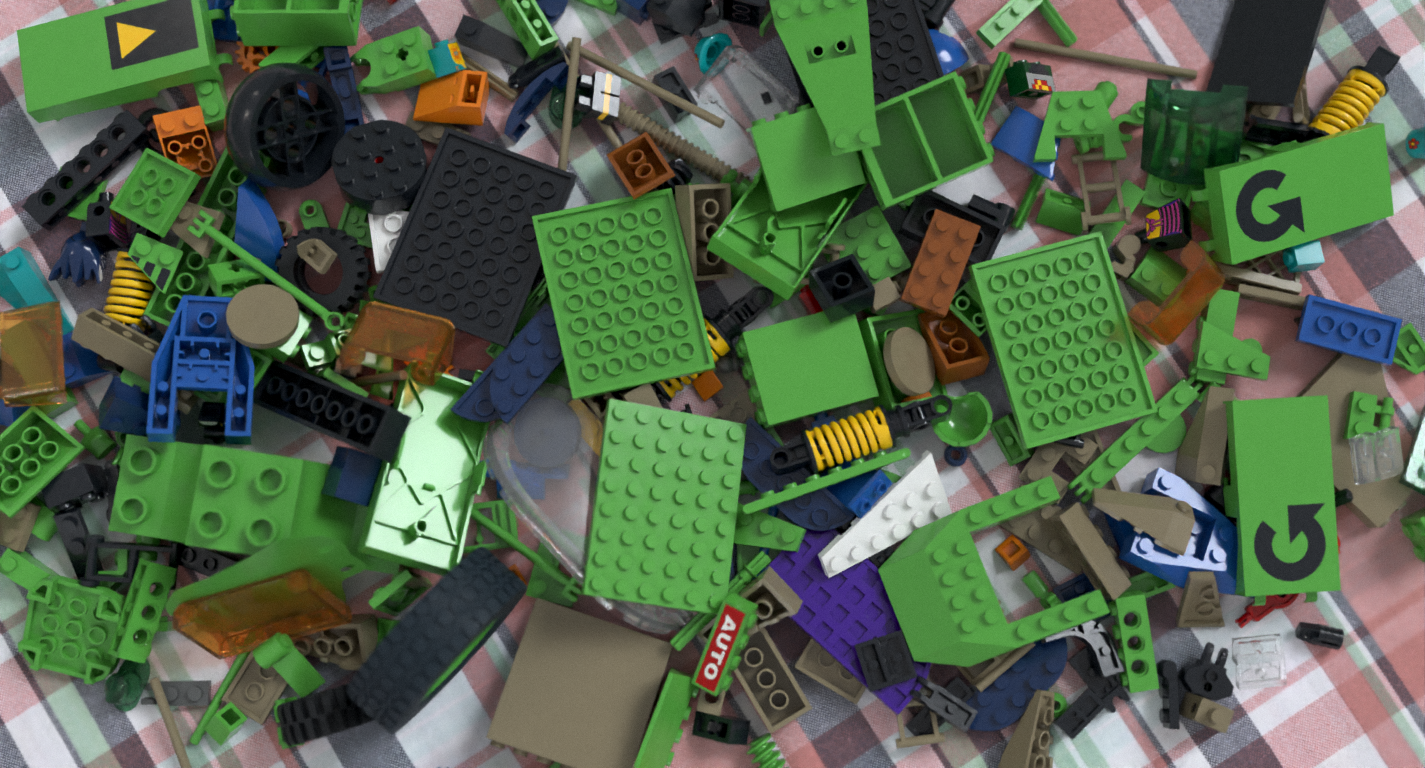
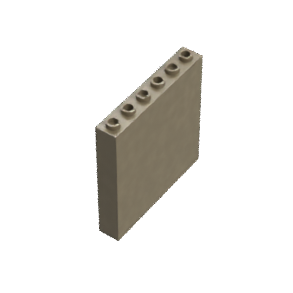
[486,598,673,768]

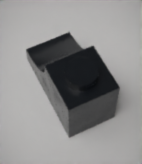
[692,711,751,745]

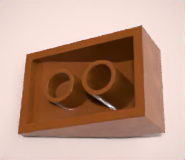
[607,131,675,200]
[918,309,990,385]

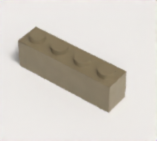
[71,307,160,382]

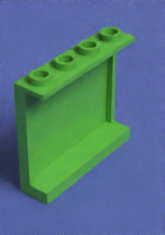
[746,103,866,212]

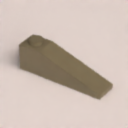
[1175,386,1235,486]
[1091,488,1195,556]
[998,689,1055,768]

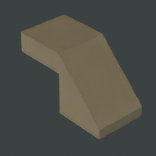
[960,57,1014,95]

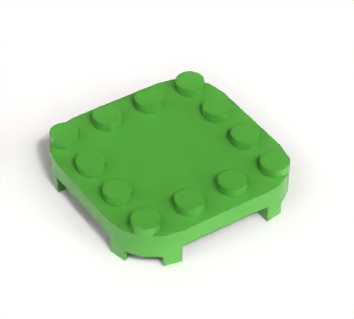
[18,575,126,684]

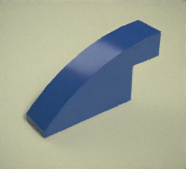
[234,179,285,284]

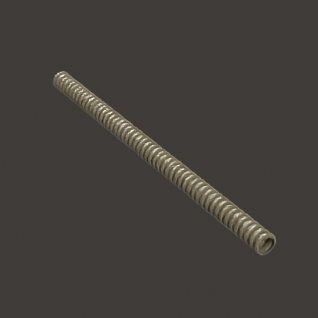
[615,102,910,291]

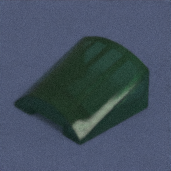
[1140,78,1248,185]

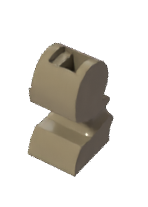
[1111,234,1141,281]

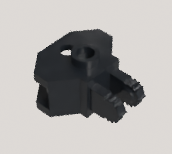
[1178,642,1234,701]

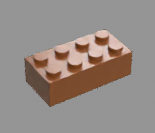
[899,209,981,318]

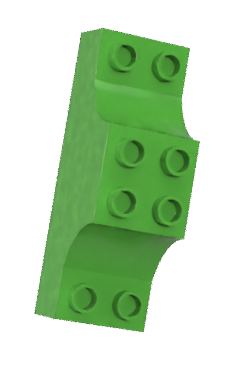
[108,434,410,574]

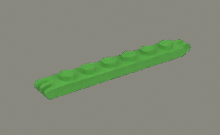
[1067,375,1203,504]
[742,448,911,515]

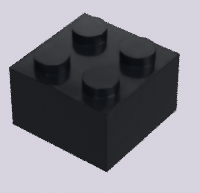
[809,253,875,323]
[41,463,108,512]

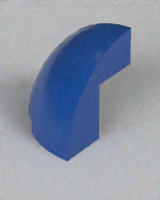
[928,29,970,75]

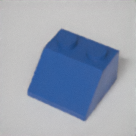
[45,332,113,389]

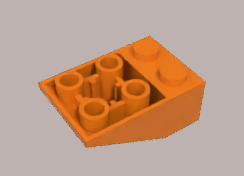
[413,70,490,126]
[152,105,217,179]

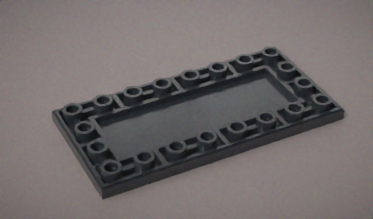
[1204,0,1330,107]

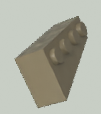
[697,566,803,644]

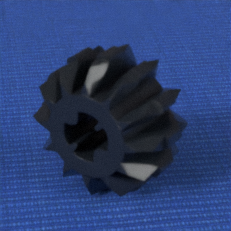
[656,158,693,195]

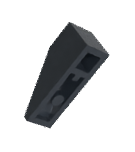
[455,15,528,68]

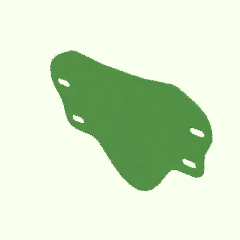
[166,536,366,629]

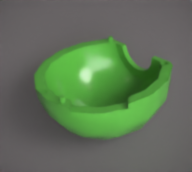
[932,391,992,447]

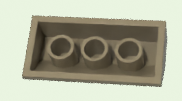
[1049,502,1131,600]

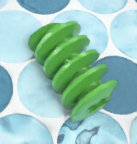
[746,733,789,768]

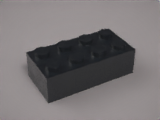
[898,190,1007,267]

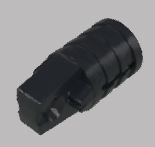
[1295,622,1344,650]

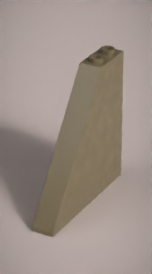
[1296,353,1411,528]

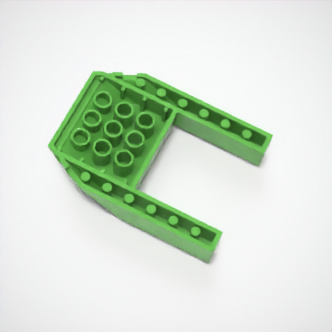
[878,476,1110,667]

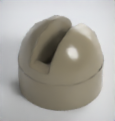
[277,219,293,239]

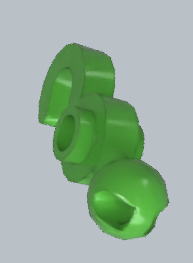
[1113,90,1167,143]

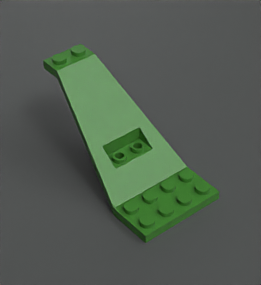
[769,0,881,156]

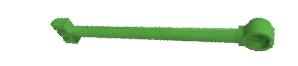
[187,209,345,331]
[470,507,584,602]

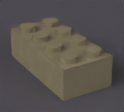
[675,183,734,281]
[733,627,812,733]

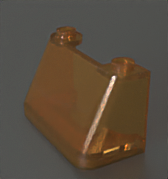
[1127,240,1225,346]
[0,301,67,407]
[339,301,455,386]

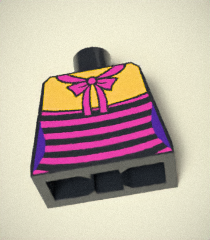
[86,192,128,252]
[1135,198,1193,252]

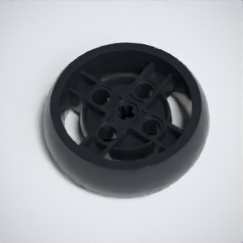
[224,62,345,191]

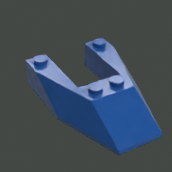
[146,295,255,445]
[1119,467,1254,598]

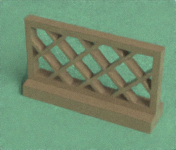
[1201,249,1302,295]

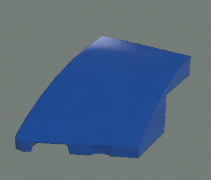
[990,106,1061,181]

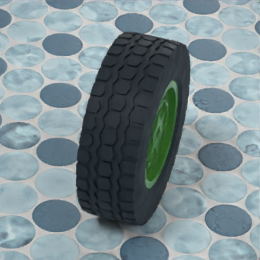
[346,546,527,734]

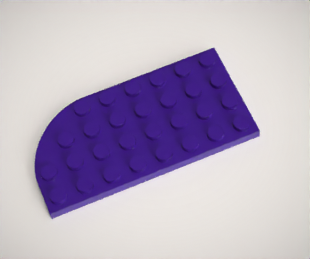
[765,528,931,715]

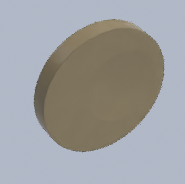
[226,284,300,349]
[883,327,935,396]

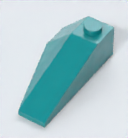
[0,246,74,340]

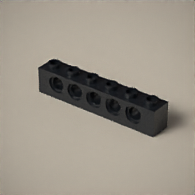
[22,110,154,231]

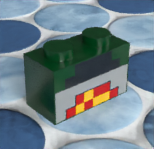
[1005,60,1056,100]

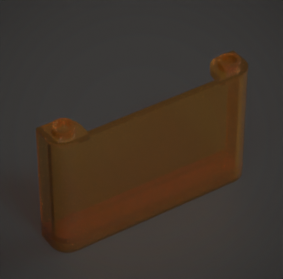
[172,569,352,660]

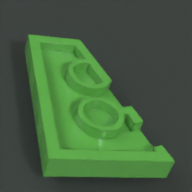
[1194,321,1270,381]

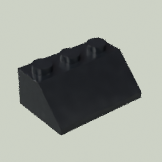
[719,0,766,29]

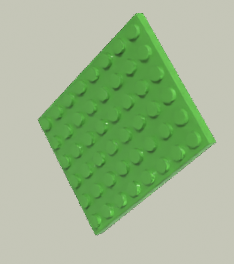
[532,188,716,401]
[968,231,1158,450]
[581,399,747,615]

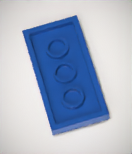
[1295,294,1402,366]

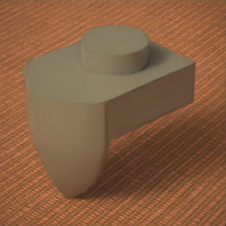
[297,239,338,274]

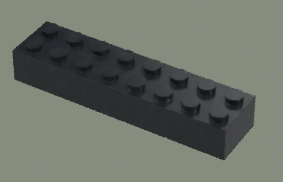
[253,360,412,463]

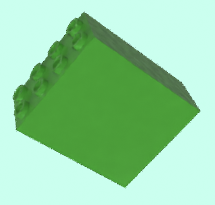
[230,0,363,46]
[857,71,995,211]
[735,311,879,430]

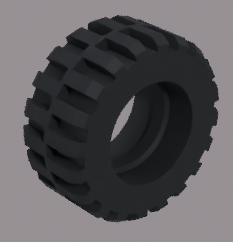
[275,227,372,318]
[277,684,374,746]

